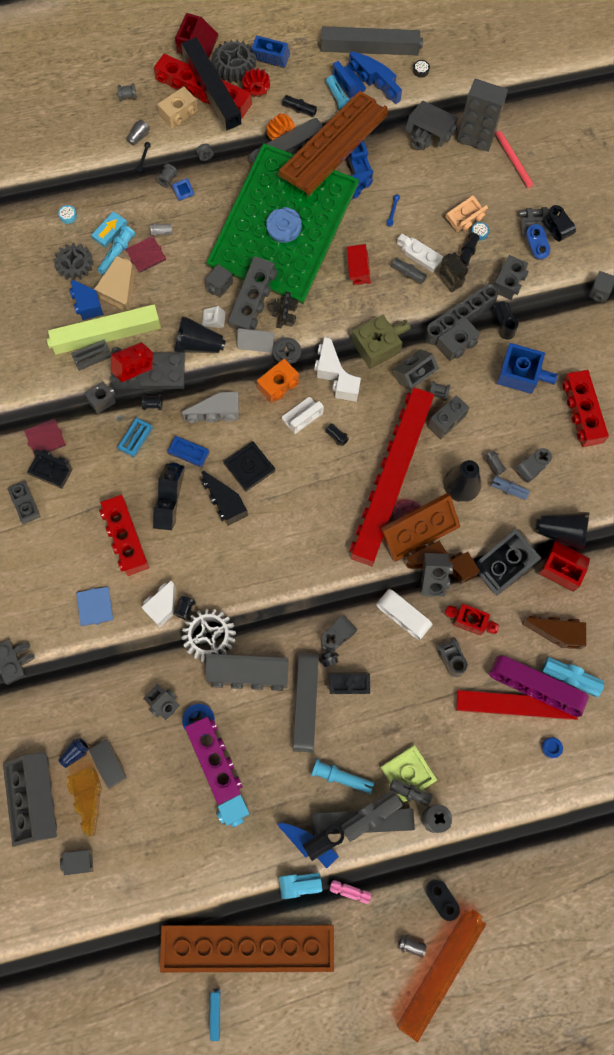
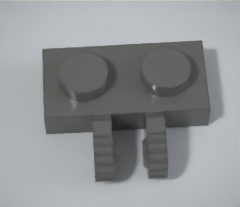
[0,640,35,685]

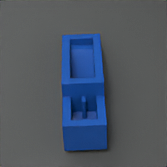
[278,823,339,869]

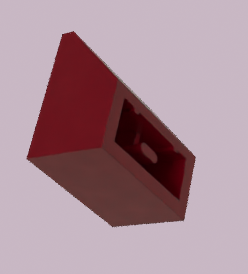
[175,13,219,58]

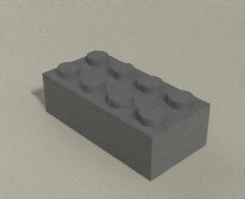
[457,78,508,152]

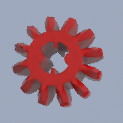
[242,68,270,97]

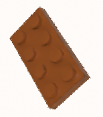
[380,493,461,562]

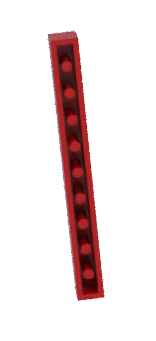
[349,387,435,567]

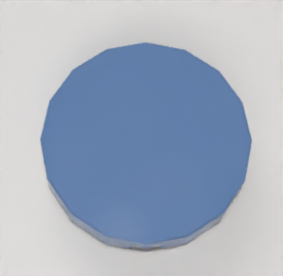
[267,207,302,243]

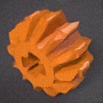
[266,113,295,140]

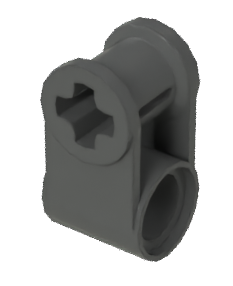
[515,448,552,483]
[321,615,358,652]
[435,637,468,678]

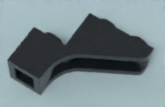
[153,463,185,531]

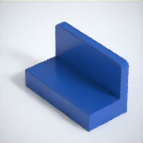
[332,61,366,98]

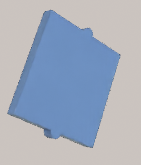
[76,587,113,626]

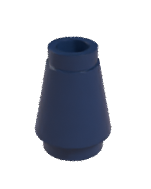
[58,737,89,768]

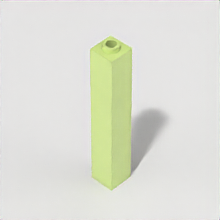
[46,304,161,355]

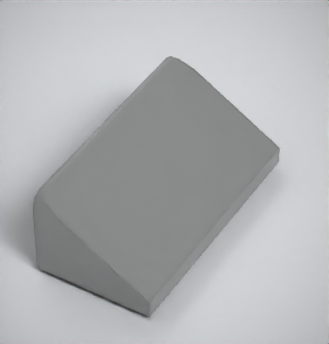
[237,328,275,353]

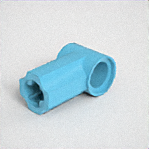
[279,873,322,899]

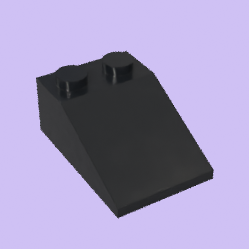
[475,529,545,596]

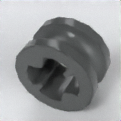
[196,143,213,161]

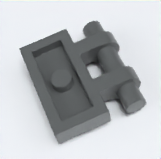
[518,207,553,237]

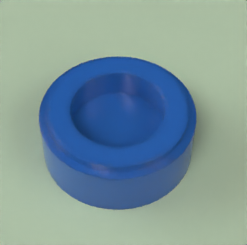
[541,737,563,759]

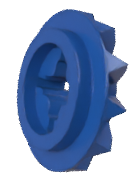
[182,704,215,736]

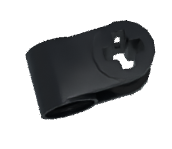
[544,205,576,242]

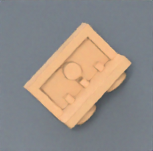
[445,195,488,233]

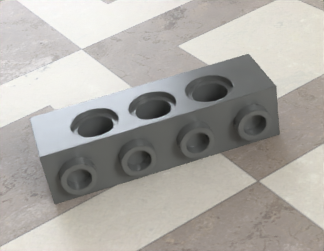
[228,256,277,330]

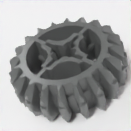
[212,39,256,83]

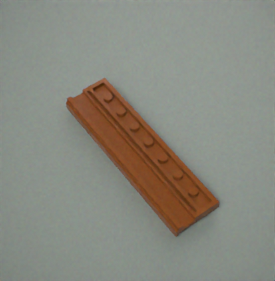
[279,91,388,196]

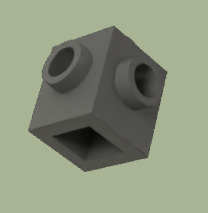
[143,684,180,720]

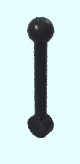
[136,142,151,173]

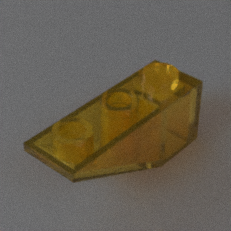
[67,767,102,837]

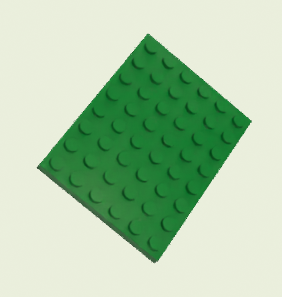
[206,143,359,304]

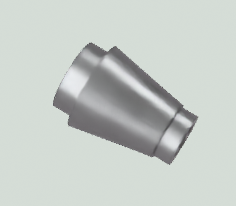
[126,119,150,146]

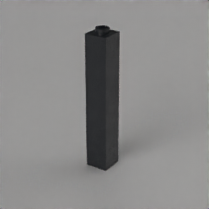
[181,37,242,131]

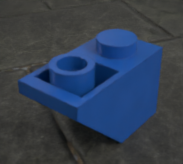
[69,280,104,320]

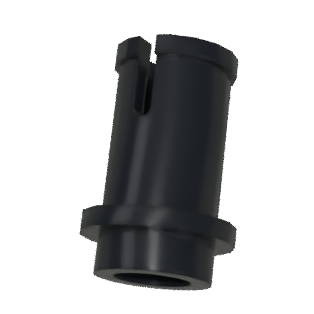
[325,423,349,446]

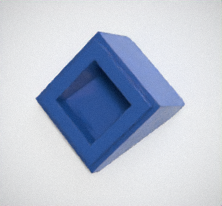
[171,178,195,201]

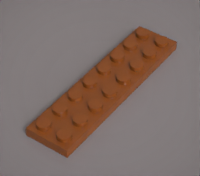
[160,925,334,973]

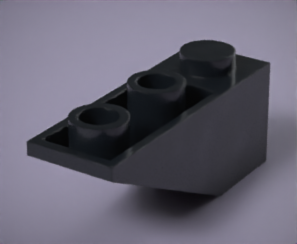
[200,471,248,526]

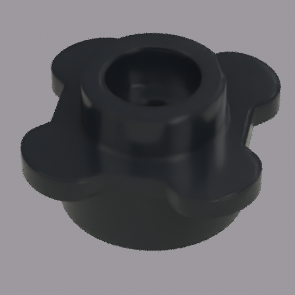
[319,651,339,667]

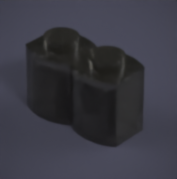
[438,252,468,293]

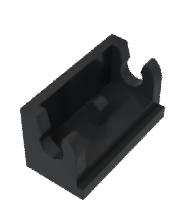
[329,672,370,694]

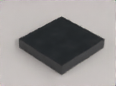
[223,441,276,492]

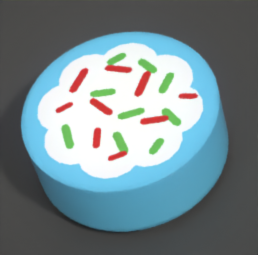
[58,205,77,224]

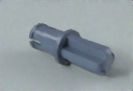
[491,476,530,500]

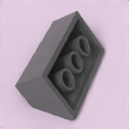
[206,654,289,691]
[3,753,57,847]

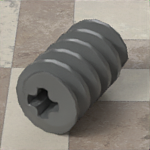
[422,805,452,833]

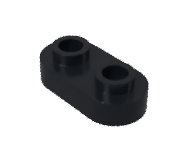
[425,879,460,921]

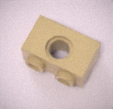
[157,87,198,128]

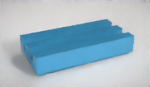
[117,417,153,458]
[210,989,221,1041]

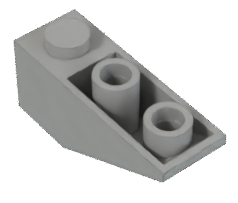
[182,392,239,423]

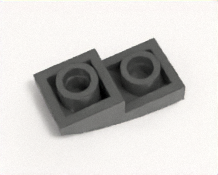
[7,481,41,525]
[89,739,127,789]

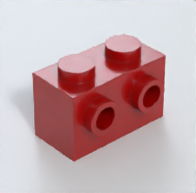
[111,342,153,382]

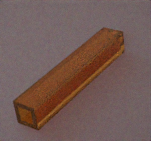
[397,909,486,1043]

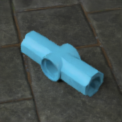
[541,657,605,697]

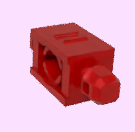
[444,603,499,636]

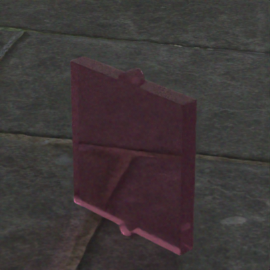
[126,236,166,273]
[24,419,66,457]

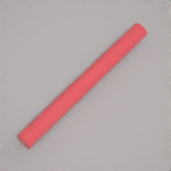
[496,131,533,188]

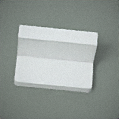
[282,397,324,435]

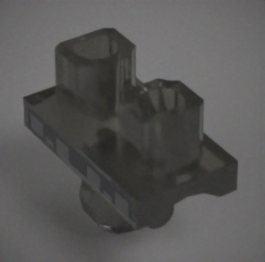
[268,291,298,329]

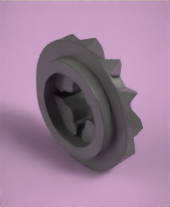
[272,338,301,364]

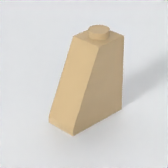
[94,256,135,312]

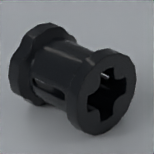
[142,394,163,410]
[173,596,196,621]

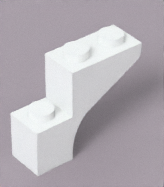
[314,337,361,402]

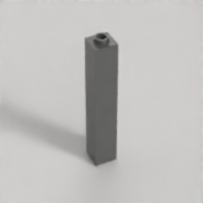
[321,26,423,56]

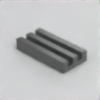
[71,339,111,371]

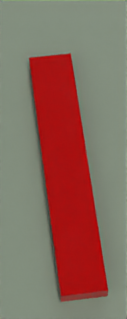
[456,690,578,720]

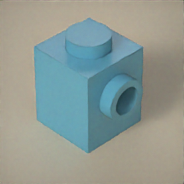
[216,795,250,828]

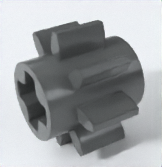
[410,128,432,150]

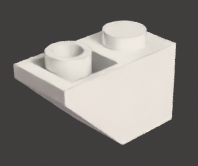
[141,581,176,628]

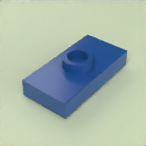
[167,436,210,468]

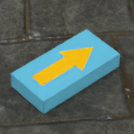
[91,211,128,248]

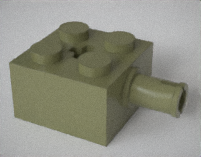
[351,314,410,369]

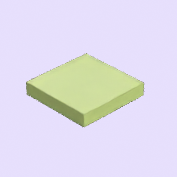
[380,745,437,803]

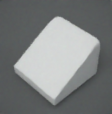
[202,306,226,328]

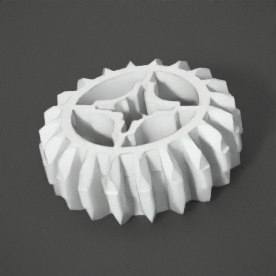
[182,609,236,662]

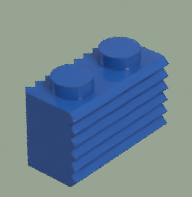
[252,35,290,68]

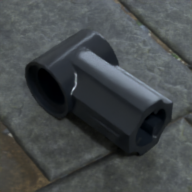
[493,301,519,340]
[302,826,344,861]

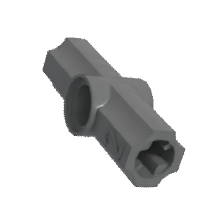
[340,790,403,842]

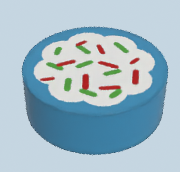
[471,222,489,241]

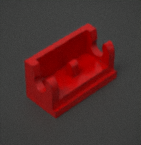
[347,244,371,285]

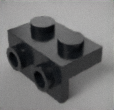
[27,449,73,489]

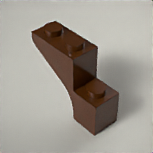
[404,540,480,585]

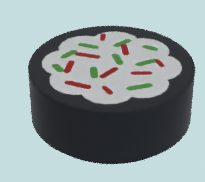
[413,60,430,78]

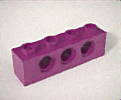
[185,716,243,805]

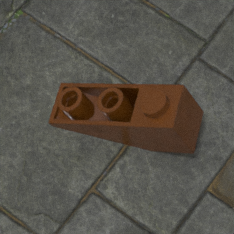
[523,615,586,649]

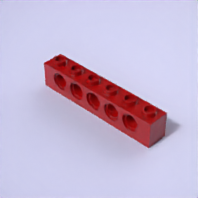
[154,53,252,119]

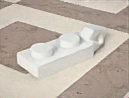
[397,234,444,272]

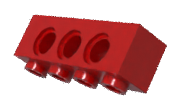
[562,370,609,447]
[99,494,149,576]

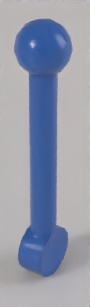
[386,194,400,227]

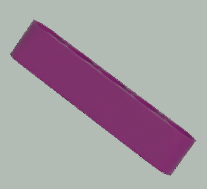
[489,655,589,717]

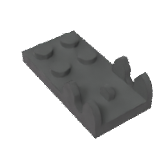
[110,347,185,389]

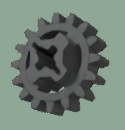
[53,243,94,280]

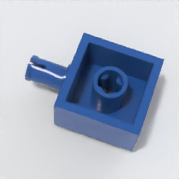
[497,343,558,394]

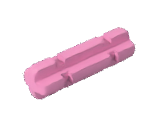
[330,880,371,904]

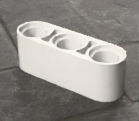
[376,589,433,640]

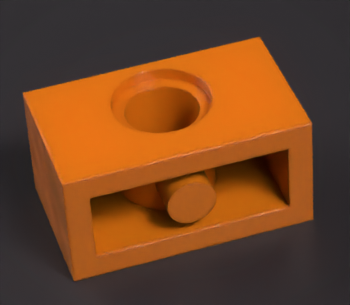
[256,359,299,403]

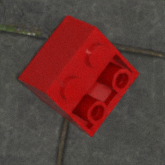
[539,541,590,592]

